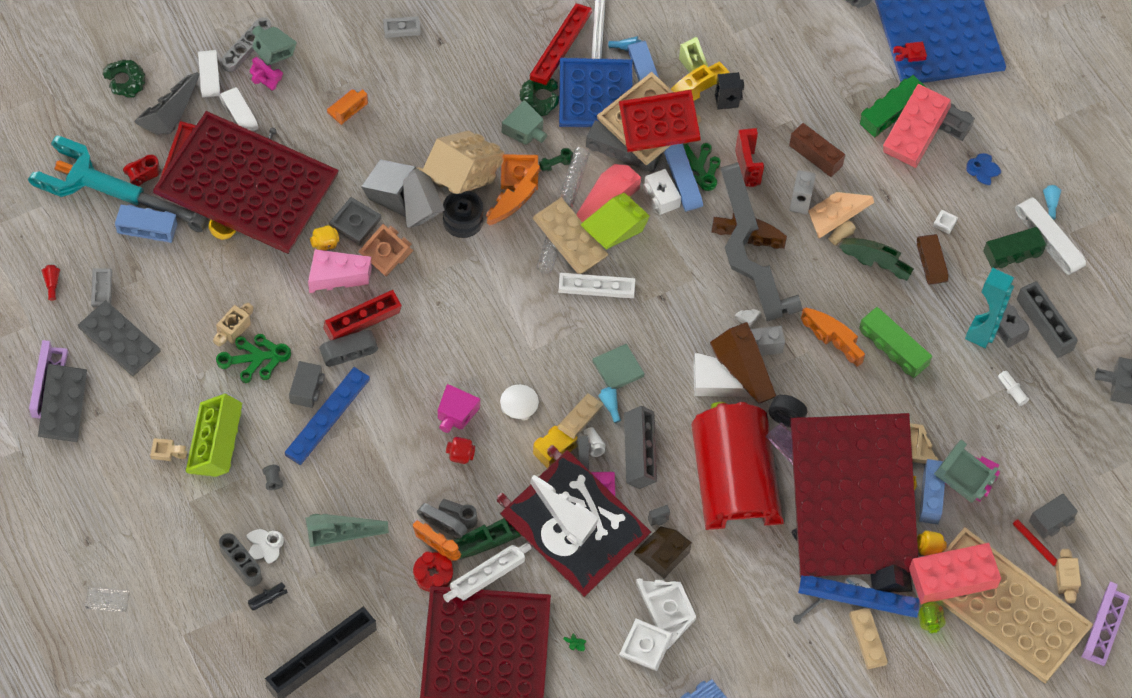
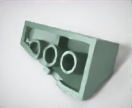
[305,514,389,547]

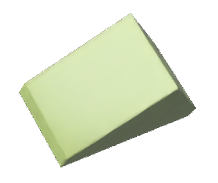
[679,37,708,73]

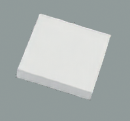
[619,619,673,671]

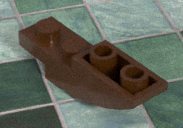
[711,213,787,249]

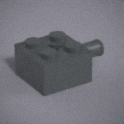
[1095,357,1132,405]

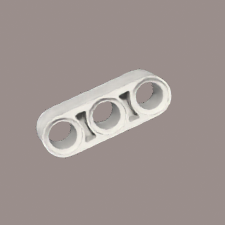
[198,50,220,98]
[219,87,259,131]

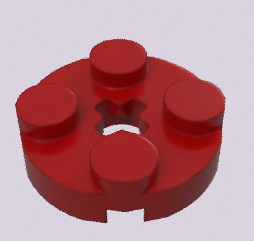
[413,551,453,592]

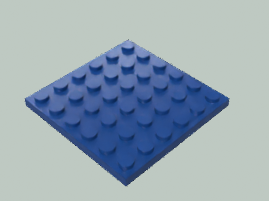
[875,0,1006,83]

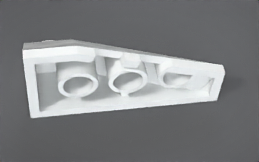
[530,475,599,546]

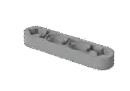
[221,18,271,72]

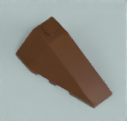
[710,322,776,404]

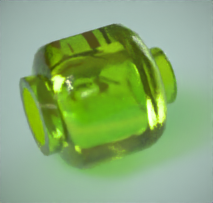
[918,602,946,633]

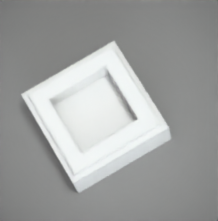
[933,210,958,234]

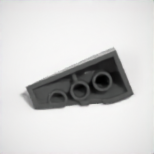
[134,72,200,135]

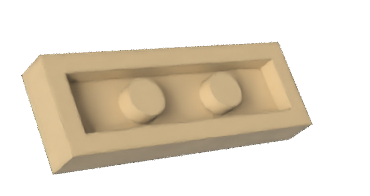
[558,393,603,439]
[849,608,888,670]

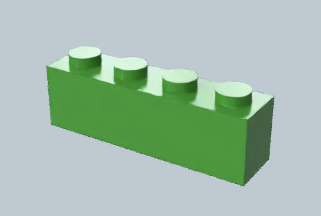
[859,307,932,378]

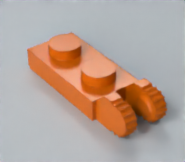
[412,520,461,561]

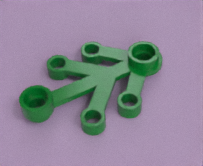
[683,143,721,191]
[216,334,292,383]

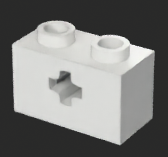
[643,169,681,215]

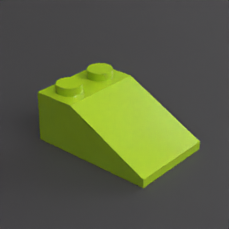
[581,193,650,250]

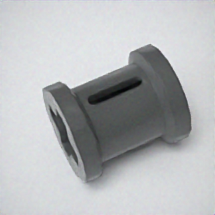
[262,465,283,490]

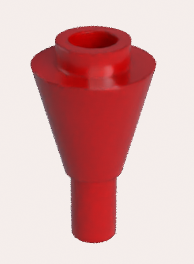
[41,265,60,301]

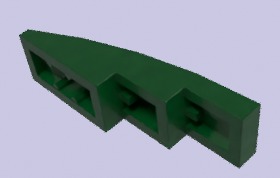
[453,518,521,560]

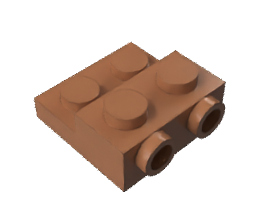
[358,224,414,277]

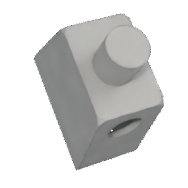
[789,170,816,214]

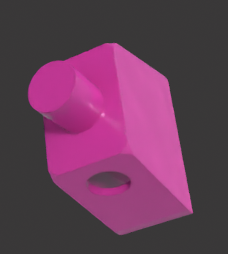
[437,384,480,433]

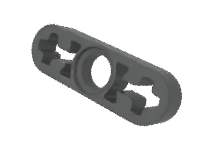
[417,503,467,539]

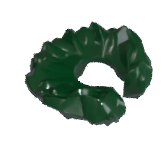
[102,59,145,98]
[519,78,559,116]

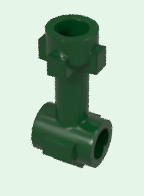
[539,148,573,172]

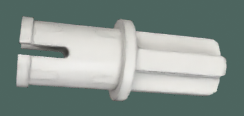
[998,371,1029,406]

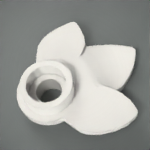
[246,529,284,564]

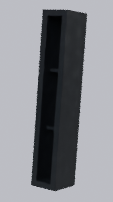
[265,606,377,698]

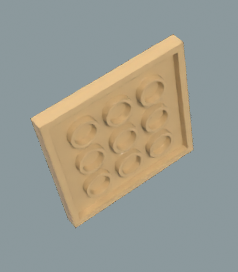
[597,72,701,165]

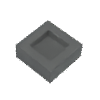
[648,505,670,526]

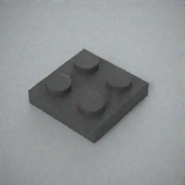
[329,197,381,245]

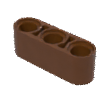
[917,234,948,285]

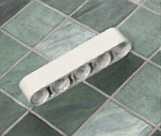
[1015,197,1086,275]

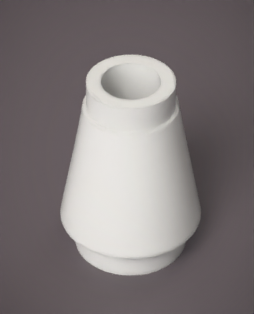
[584,427,606,457]

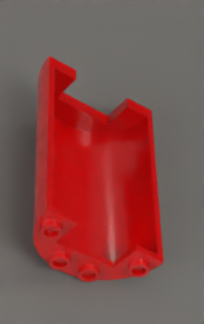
[691,402,784,530]

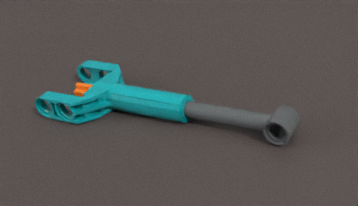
[28,135,210,232]

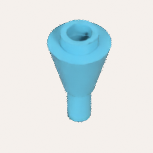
[1043,185,1062,220]
[598,387,621,423]

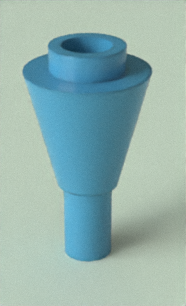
[608,36,642,51]

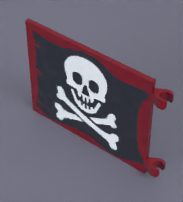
[496,445,651,597]

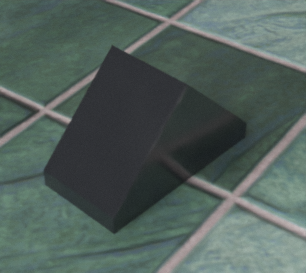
[870,564,912,592]

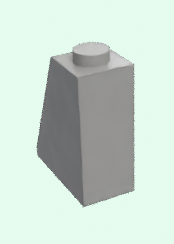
[403,169,444,228]

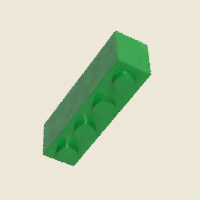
[860,75,927,138]

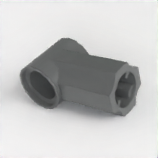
[438,499,478,529]

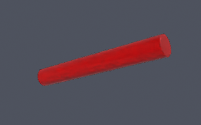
[1013,519,1058,567]

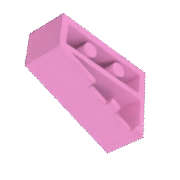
[308,249,372,293]

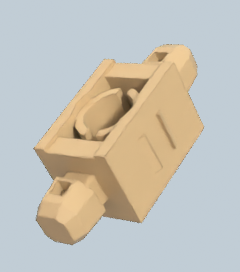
[213,303,254,347]
[1055,549,1081,603]

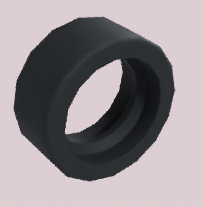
[768,394,808,428]

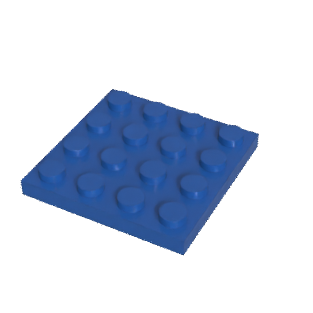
[559,58,632,127]

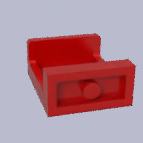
[735,128,764,187]

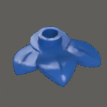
[966,153,1001,185]

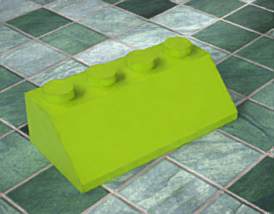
[185,393,243,477]

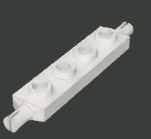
[443,542,532,602]

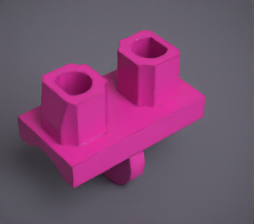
[249,57,283,91]

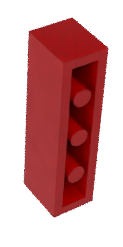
[323,290,402,341]

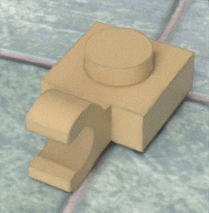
[150,438,187,461]

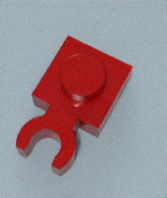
[893,42,927,62]

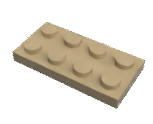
[533,197,608,274]

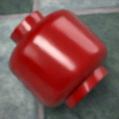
[446,437,475,464]

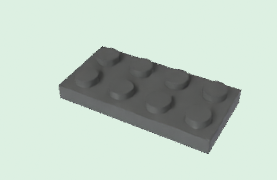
[78,300,161,376]
[38,364,87,442]

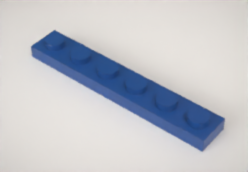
[285,367,370,465]
[798,575,920,618]

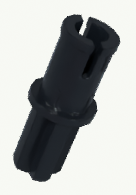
[248,582,288,611]

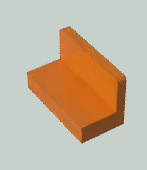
[327,89,368,125]

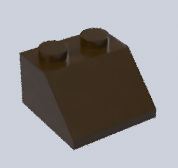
[634,526,692,579]

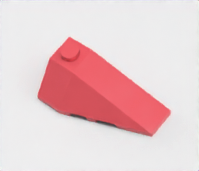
[576,164,641,222]

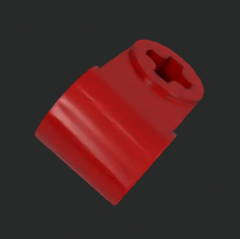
[123,154,161,186]

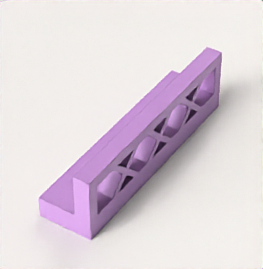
[29,340,68,418]
[1081,581,1130,666]

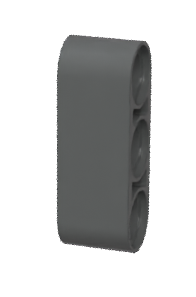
[319,330,378,367]
[219,533,262,587]

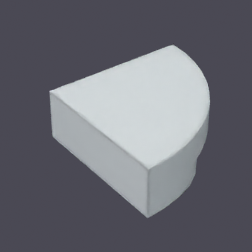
[734,309,761,328]

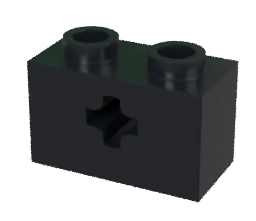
[714,72,744,110]

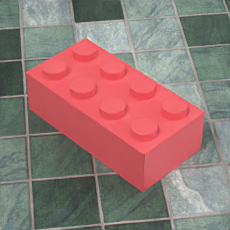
[883,84,951,168]
[909,543,1001,604]

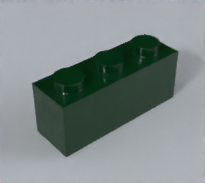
[983,227,1046,268]

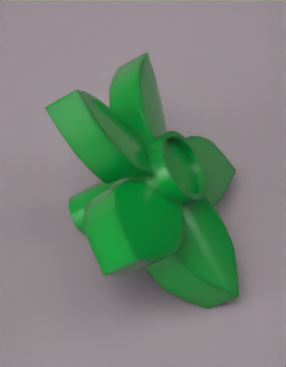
[563,633,586,652]

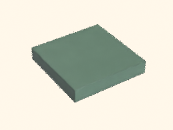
[592,344,645,389]

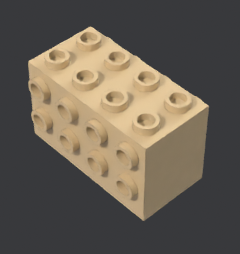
[422,130,505,194]

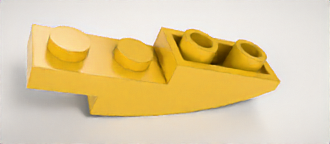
[671,61,730,101]

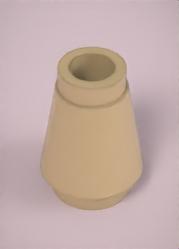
[828,220,856,246]

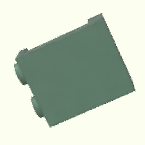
[934,440,998,503]

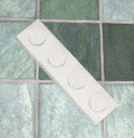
[558,273,635,299]

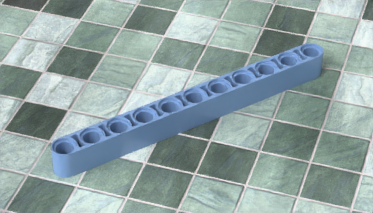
[628,41,703,212]

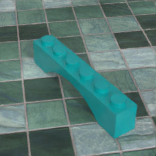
[965,268,1015,349]

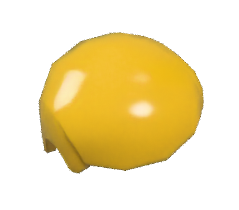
[209,219,236,240]

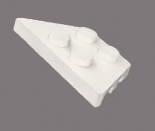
[636,578,696,649]

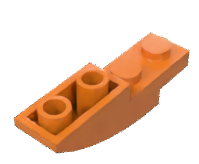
[486,162,540,225]
[801,307,865,367]

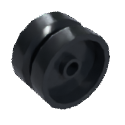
[443,191,483,238]

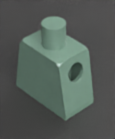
[252,26,297,66]
[501,101,547,145]

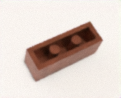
[789,123,845,177]

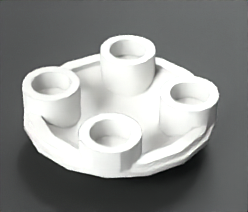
[500,384,539,421]

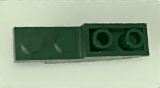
[839,238,914,281]

